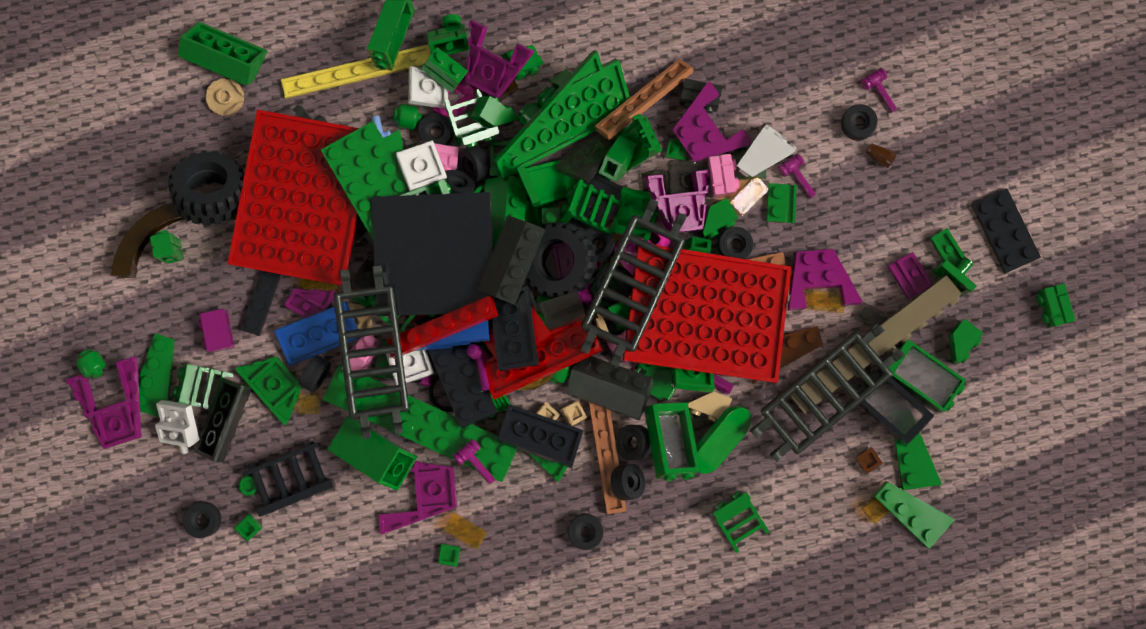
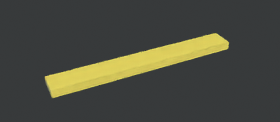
[281,44,432,99]

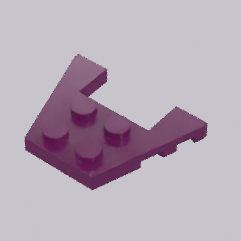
[466,20,534,98]
[672,81,752,162]
[643,170,710,232]
[787,249,862,311]

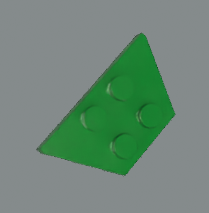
[235,357,303,425]

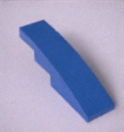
[415,320,490,351]

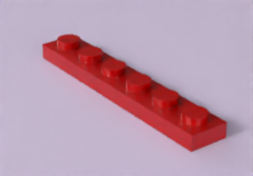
[386,296,498,359]

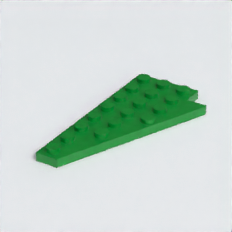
[494,50,630,179]
[321,121,408,239]

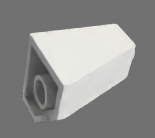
[737,125,797,177]

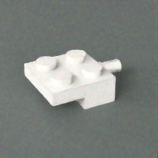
[155,400,200,454]

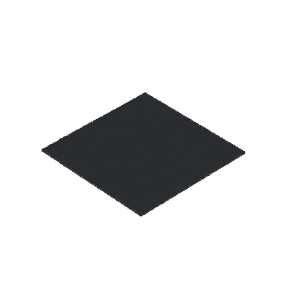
[371,192,495,316]

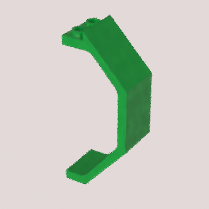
[517,114,662,207]

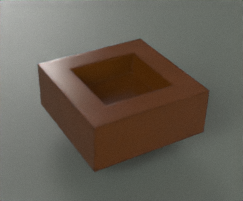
[854,447,883,474]

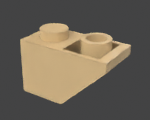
[688,392,732,422]

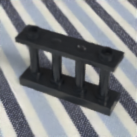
[242,441,336,517]

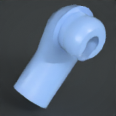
[371,116,391,138]

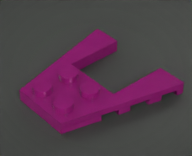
[66,356,142,449]
[379,461,458,535]

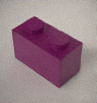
[199,309,235,353]

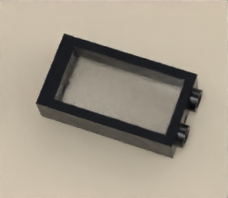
[855,369,934,447]

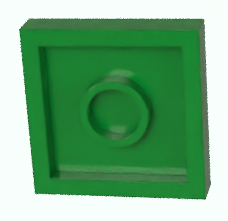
[932,257,977,296]
[673,368,715,393]

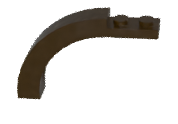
[111,203,236,278]

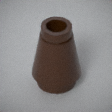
[866,143,896,168]

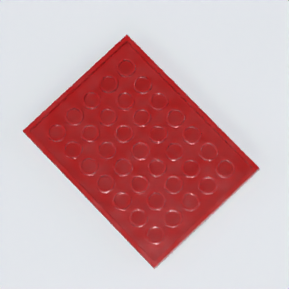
[227,109,359,286]
[622,245,791,383]

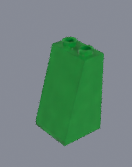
[328,416,418,491]

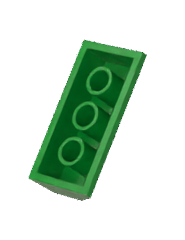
[178,21,268,86]
[484,175,527,250]

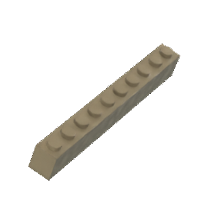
[789,275,961,414]

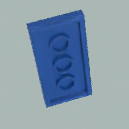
[274,301,360,366]

